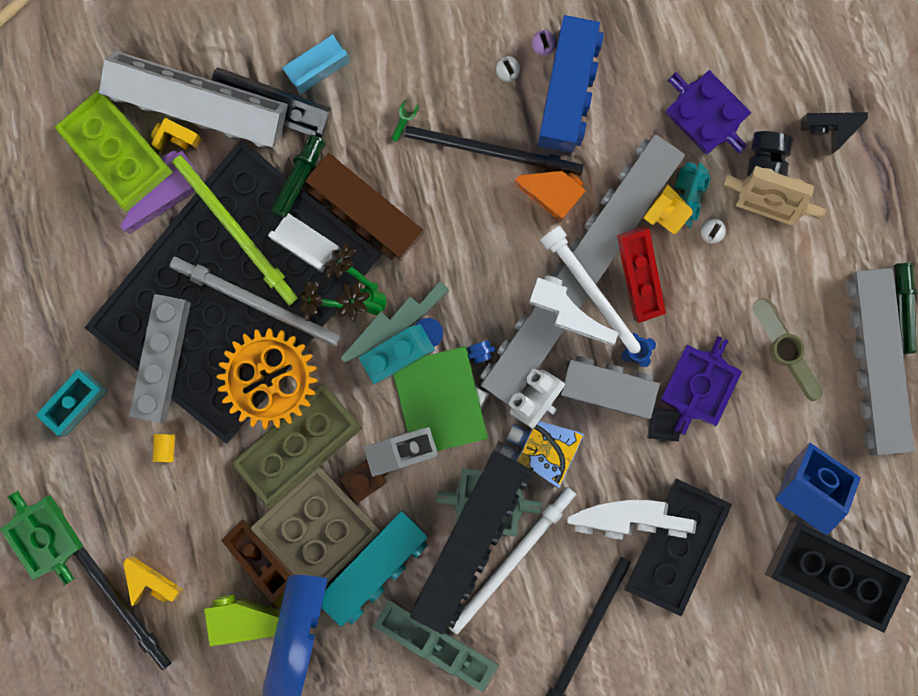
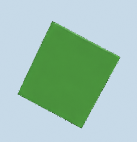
[394,346,488,451]

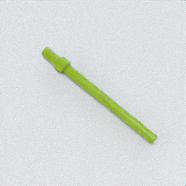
[172,155,299,306]

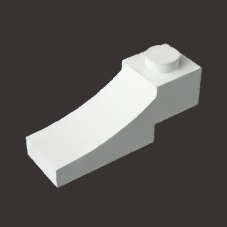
[528,275,619,346]

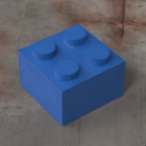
[775,443,861,536]

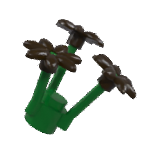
[299,243,387,322]

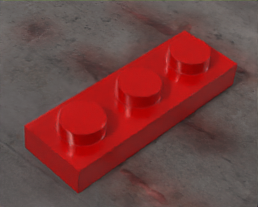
[617,226,666,323]

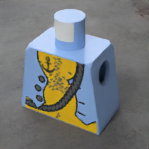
[506,421,584,488]

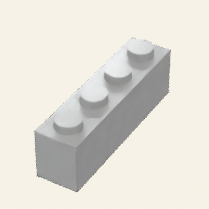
[129,294,191,423]

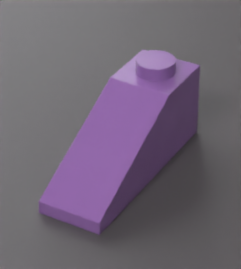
[120,150,201,235]

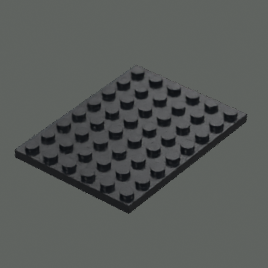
[84,139,382,444]

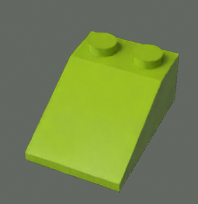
[204,594,280,647]

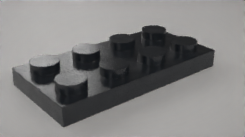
[624,478,732,617]

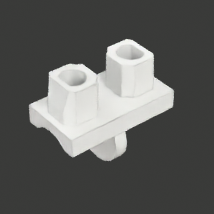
[508,368,566,429]

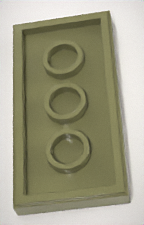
[231,383,362,510]

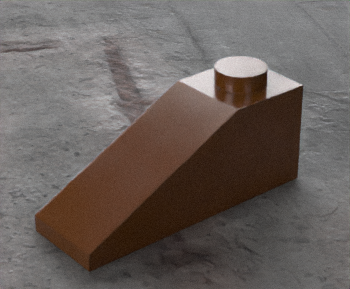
[221,519,294,609]

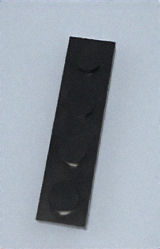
[212,67,331,138]

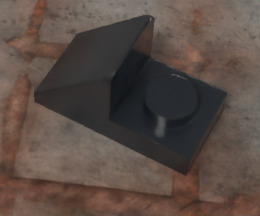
[801,112,868,154]

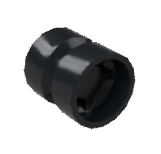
[747,131,793,177]

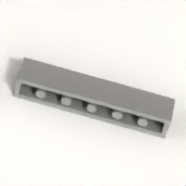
[99,50,288,148]
[846,268,915,455]

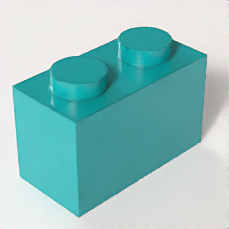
[359,324,435,384]
[36,369,108,436]

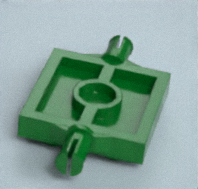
[0,490,84,586]

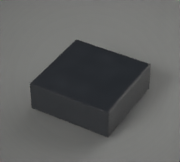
[647,408,681,442]

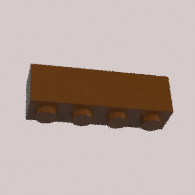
[305,152,424,261]

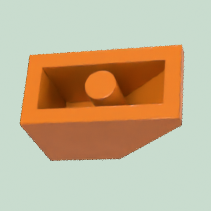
[514,171,586,222]

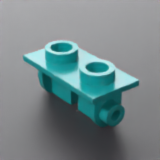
[675,162,710,228]

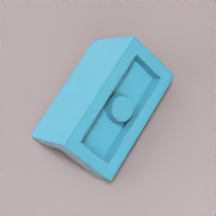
[282,35,350,95]

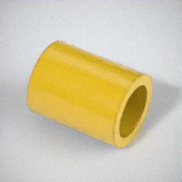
[152,434,175,462]

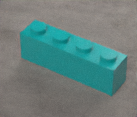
[321,510,429,627]

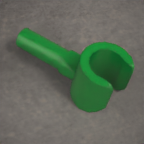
[391,99,419,142]

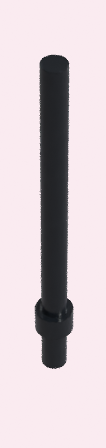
[404,125,584,176]
[74,547,172,671]
[546,557,631,696]

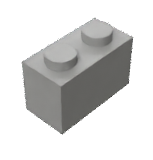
[363,427,438,477]

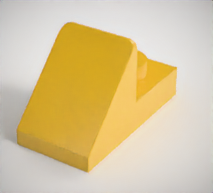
[643,185,693,234]
[123,556,183,606]

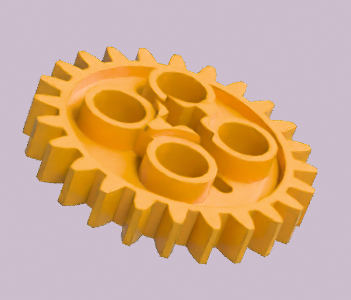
[217,329,318,429]

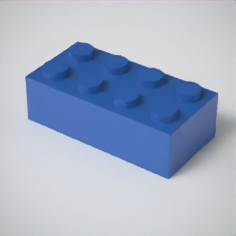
[537,15,604,153]

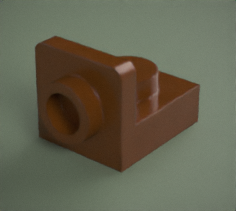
[339,460,388,504]

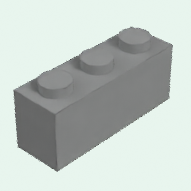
[559,356,660,419]

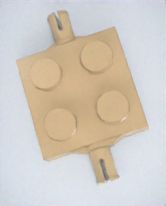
[722,166,826,226]

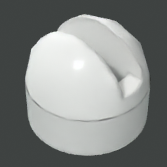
[496,56,520,82]
[701,219,726,244]

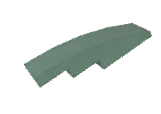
[341,281,449,363]
[373,600,500,692]

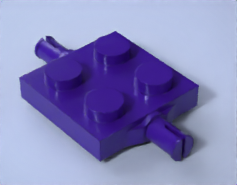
[665,70,751,156]
[660,336,742,435]

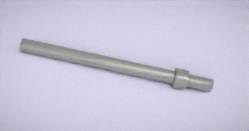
[169,256,341,347]

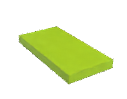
[54,88,173,212]

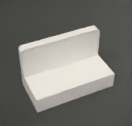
[268,213,339,273]

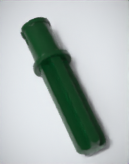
[272,135,326,218]
[894,263,918,354]

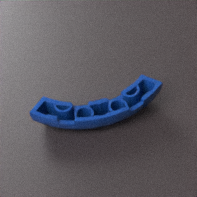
[263,575,327,696]

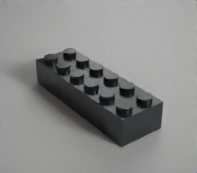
[409,441,534,635]

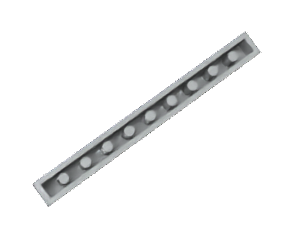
[479,134,685,407]

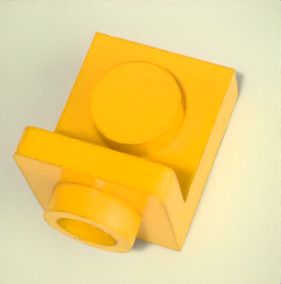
[151,118,202,152]

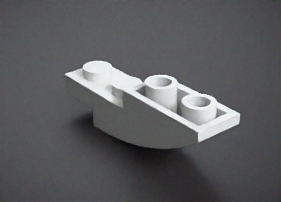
[567,500,697,540]

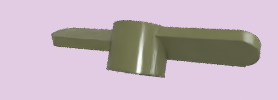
[752,298,823,401]

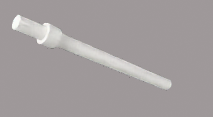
[448,487,577,635]

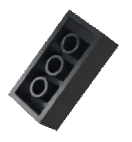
[764,520,911,633]

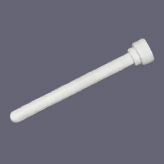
[540,226,641,354]

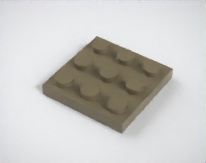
[250,467,381,584]

